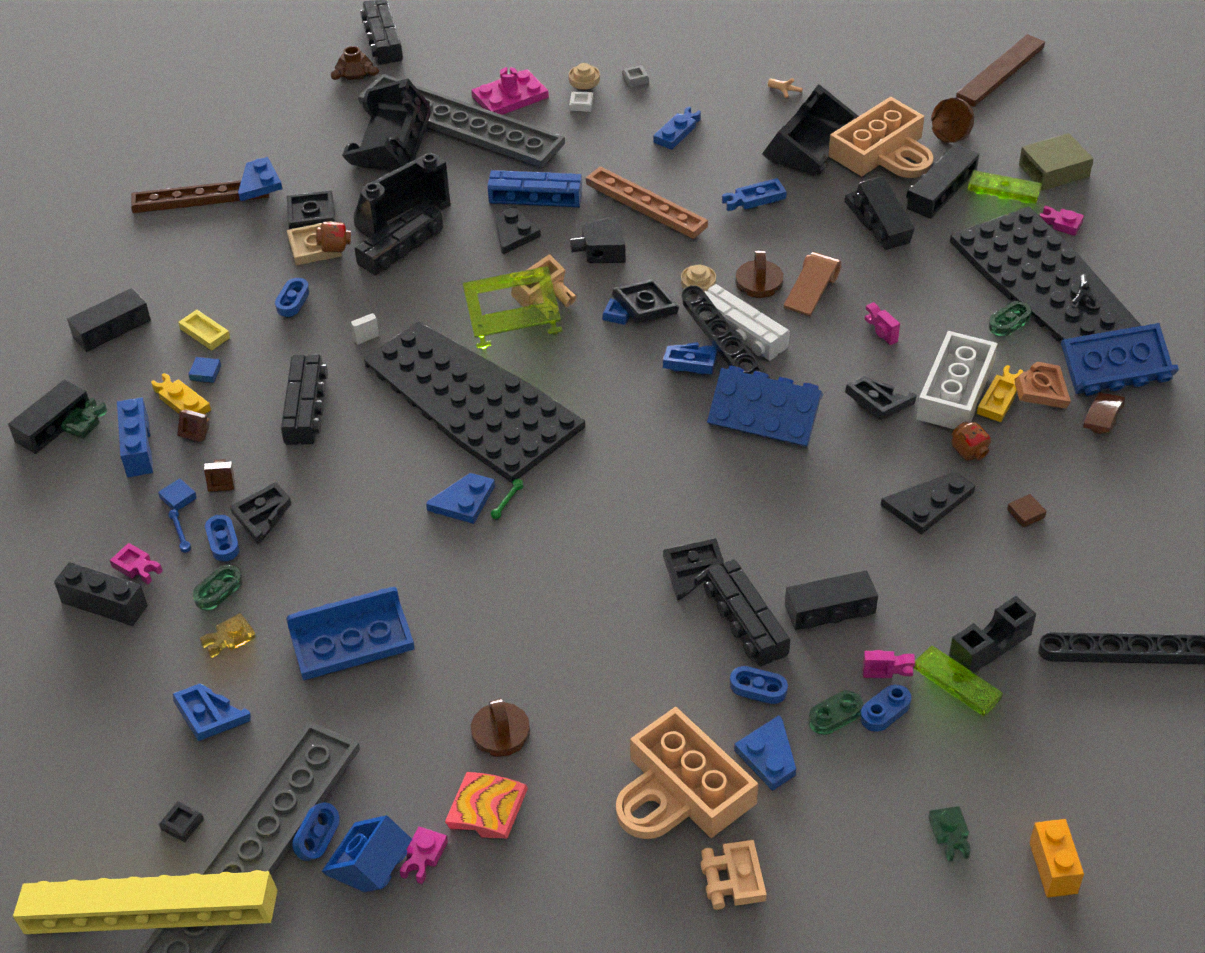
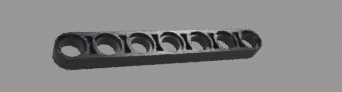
[682,285,771,379]
[1038,632,1205,664]

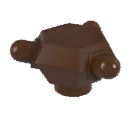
[331,46,379,80]

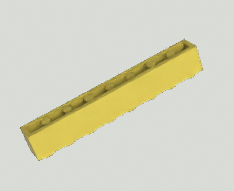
[13,870,278,934]

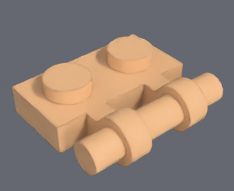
[700,840,767,910]

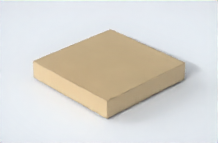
[287,221,342,266]

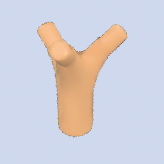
[768,78,803,98]

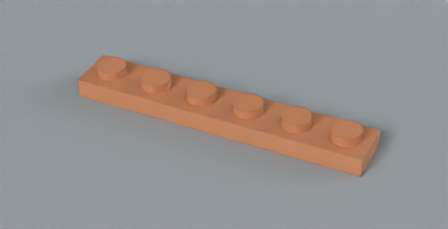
[586,166,708,239]

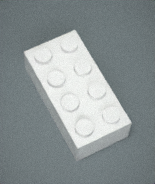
[916,331,998,429]

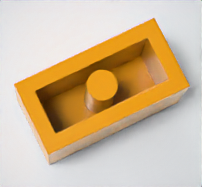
[1029,819,1084,898]

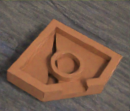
[1015,362,1071,409]

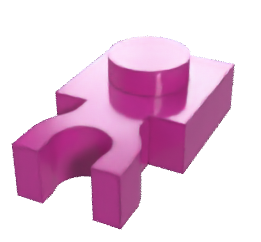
[1039,206,1084,236]
[864,302,900,345]
[110,543,163,585]
[862,650,915,678]
[399,826,448,884]

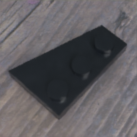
[881,472,976,535]

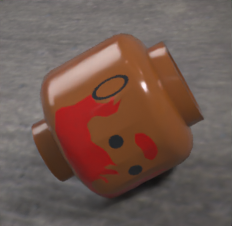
[316,222,351,253]
[951,422,991,461]

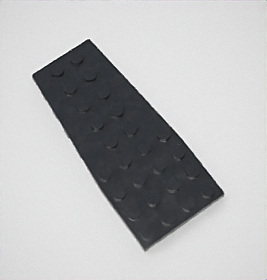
[950,206,1142,341]
[364,322,585,484]

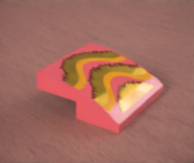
[445,772,528,839]

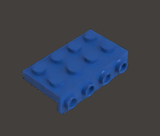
[1061,323,1179,396]
[707,366,823,447]
[286,587,415,680]

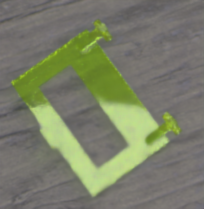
[462,266,563,349]

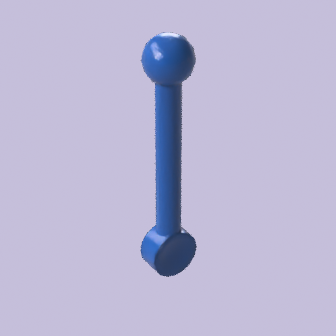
[168,509,191,553]

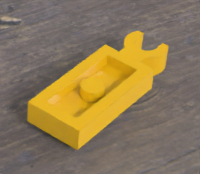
[977,365,1023,422]
[151,373,211,414]

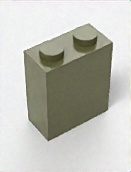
[1019,133,1094,191]

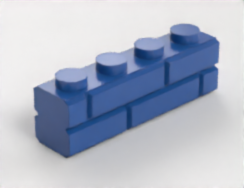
[487,170,582,207]

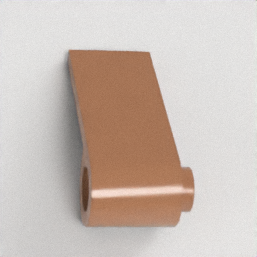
[784,252,841,317]

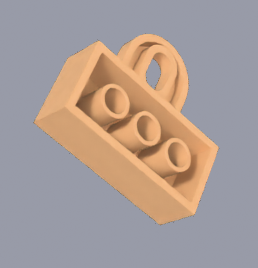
[828,96,933,178]
[616,706,758,839]

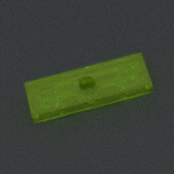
[968,170,1042,203]
[913,645,1003,716]

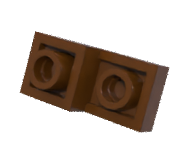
[1083,392,1125,434]

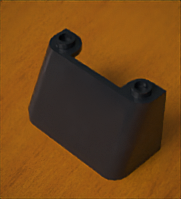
[342,78,431,171]
[762,84,859,175]
[353,153,451,238]

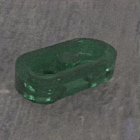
[988,301,1032,336]
[193,564,243,610]
[809,690,863,735]

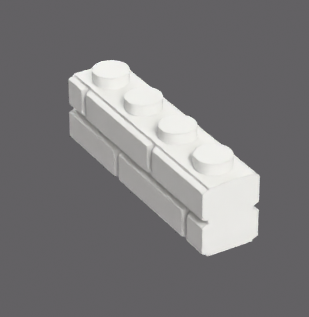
[697,284,790,361]

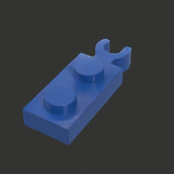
[653,106,701,150]
[722,178,787,211]

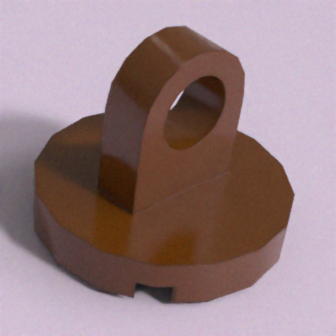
[931,98,974,143]
[735,250,784,298]
[471,698,530,757]

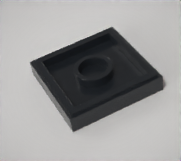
[287,190,335,230]
[612,279,679,323]

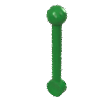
[491,479,523,519]

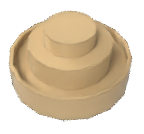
[569,63,600,90]
[681,265,716,292]

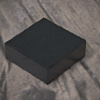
[159,801,204,842]

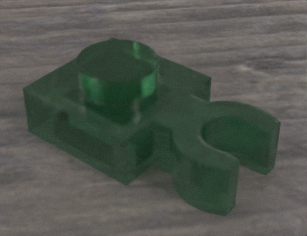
[61,398,107,439]
[928,806,971,862]

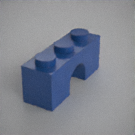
[117,397,153,478]

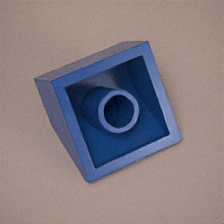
[322,815,413,892]

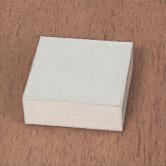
[569,92,593,112]
[351,313,379,345]

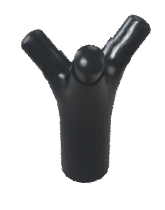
[1072,274,1097,305]

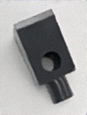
[570,216,626,263]

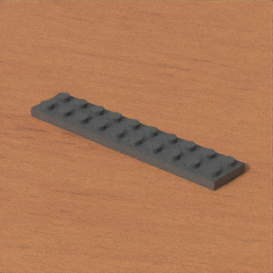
[358,74,565,168]
[139,721,360,953]

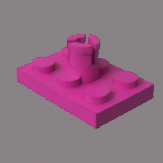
[471,67,549,115]

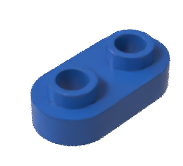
[275,278,310,317]
[205,515,240,562]
[730,666,788,704]
[860,685,911,732]
[293,802,340,861]

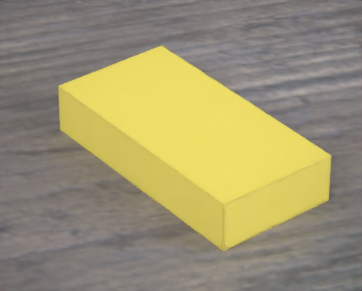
[178,310,230,351]

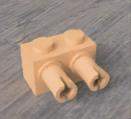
[511,254,577,320]

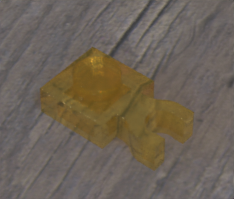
[200,613,256,658]

